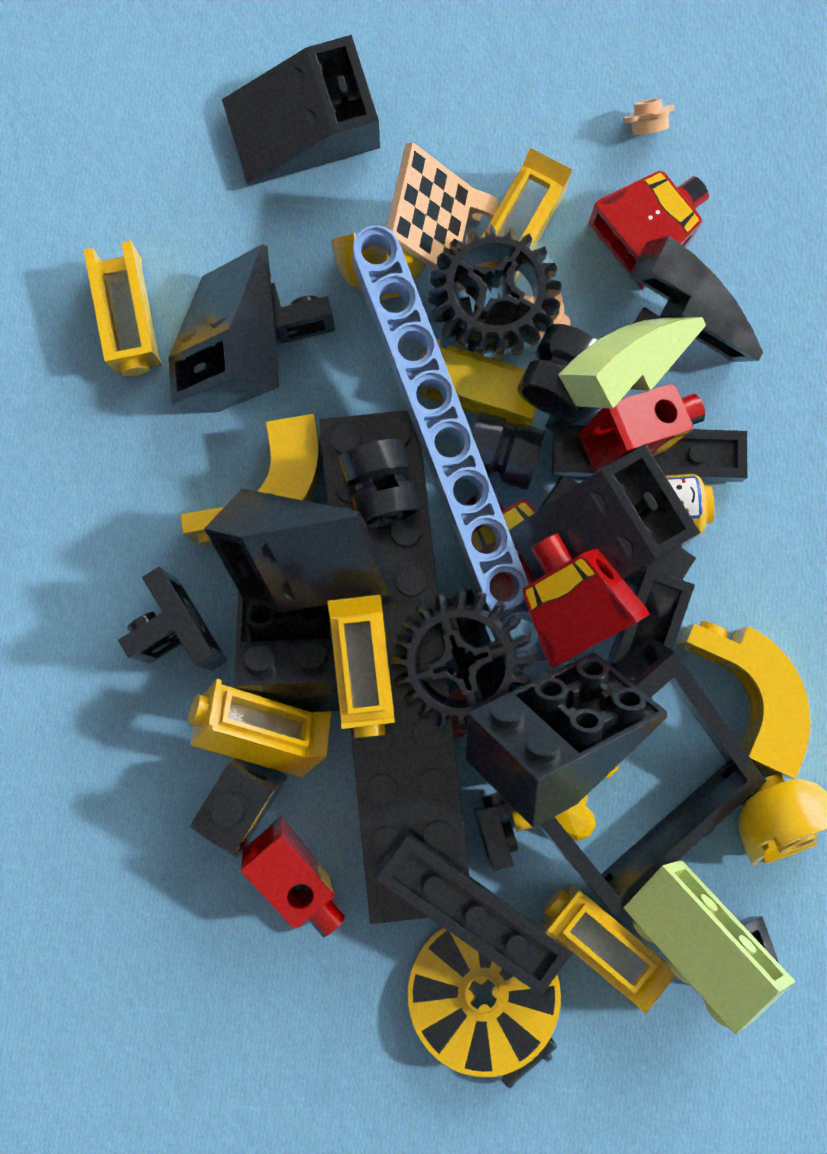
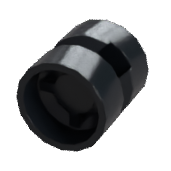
[517,324,597,419]
[472,411,545,490]
[339,439,421,529]

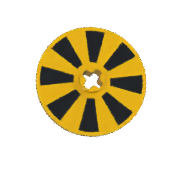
[408,927,561,1077]

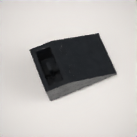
[222,35,380,186]
[168,244,279,412]
[509,444,701,580]
[204,488,394,612]
[234,591,340,712]
[466,652,668,828]

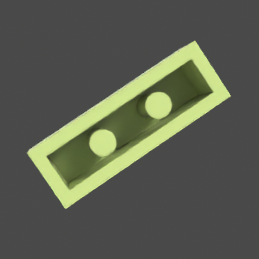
[623,860,795,1035]

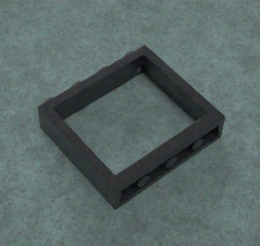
[538,637,766,916]

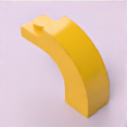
[180,414,322,546]
[676,621,811,779]

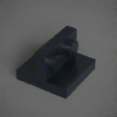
[118,566,228,671]

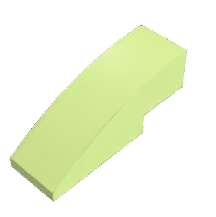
[558,317,706,409]

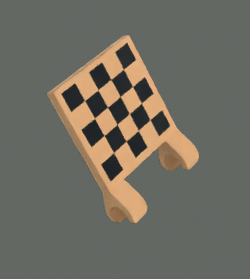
[387,142,499,291]

